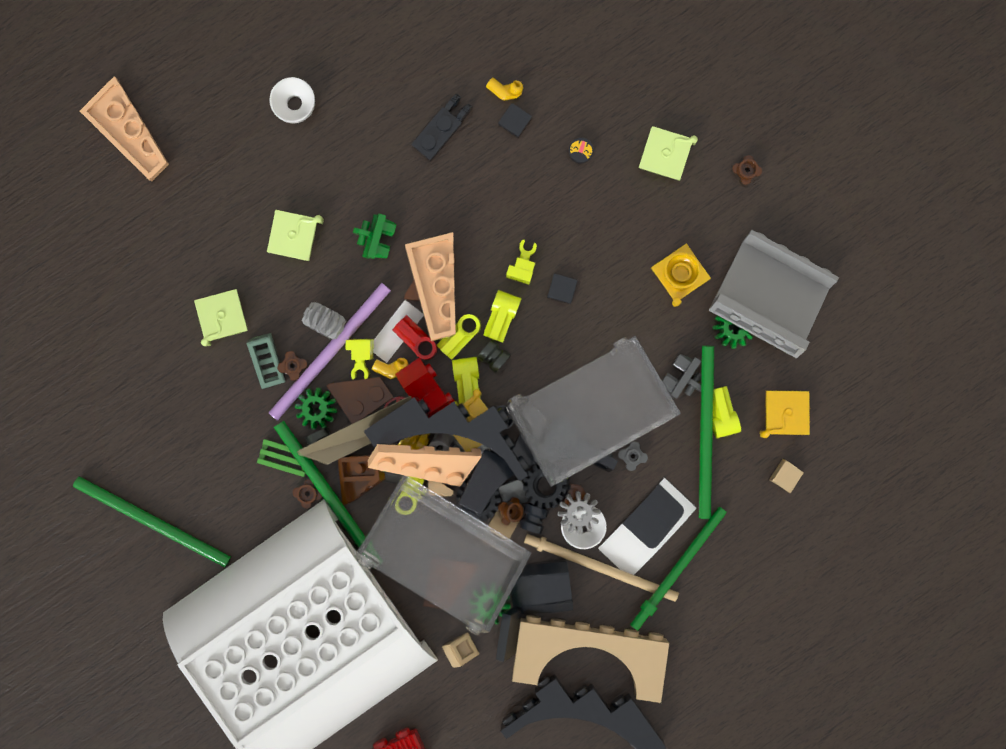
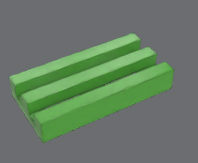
[257,439,306,477]

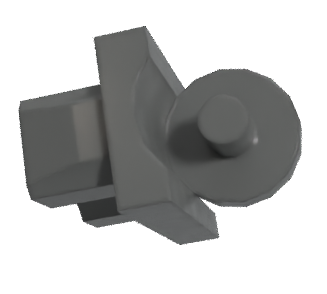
[660,354,701,399]

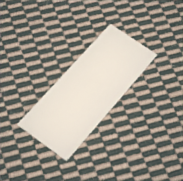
[373,300,424,363]

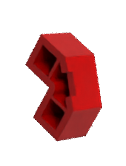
[395,358,455,416]

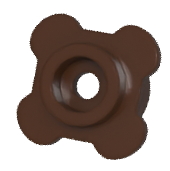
[732,155,762,185]
[277,351,307,380]
[293,479,322,509]
[498,497,523,525]

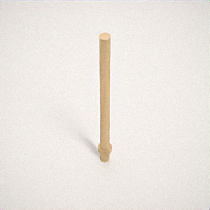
[524,533,679,602]

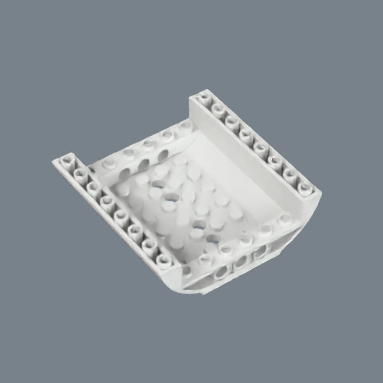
[163,500,438,749]

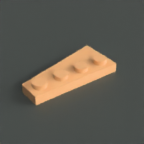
[80,76,169,181]
[405,232,456,341]
[368,444,482,487]

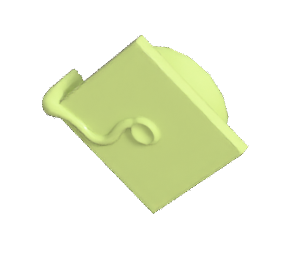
[639,126,698,181]
[267,210,324,261]
[194,289,248,346]

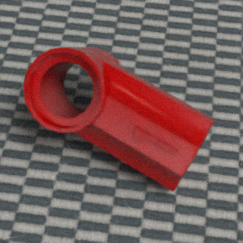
[392,315,438,360]

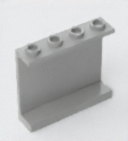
[709,230,839,358]

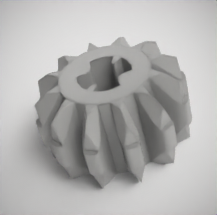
[302,302,346,339]
[558,491,601,535]

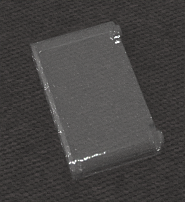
[506,336,681,487]
[355,475,531,635]

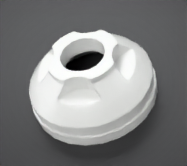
[270,77,315,123]
[561,506,606,549]

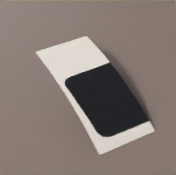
[598,478,696,575]

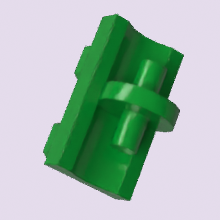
[353,213,396,259]

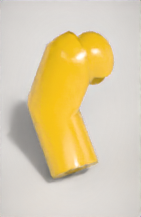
[486,77,523,100]
[372,358,409,379]

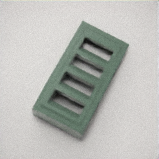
[246,333,286,389]

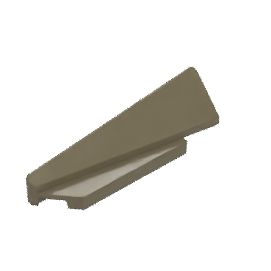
[297,396,412,465]

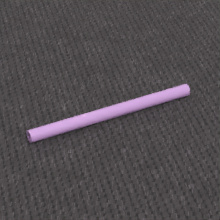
[269,283,391,420]

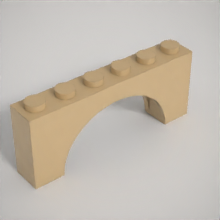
[512,615,669,703]

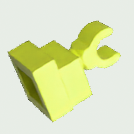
[506,240,537,285]
[345,339,374,379]

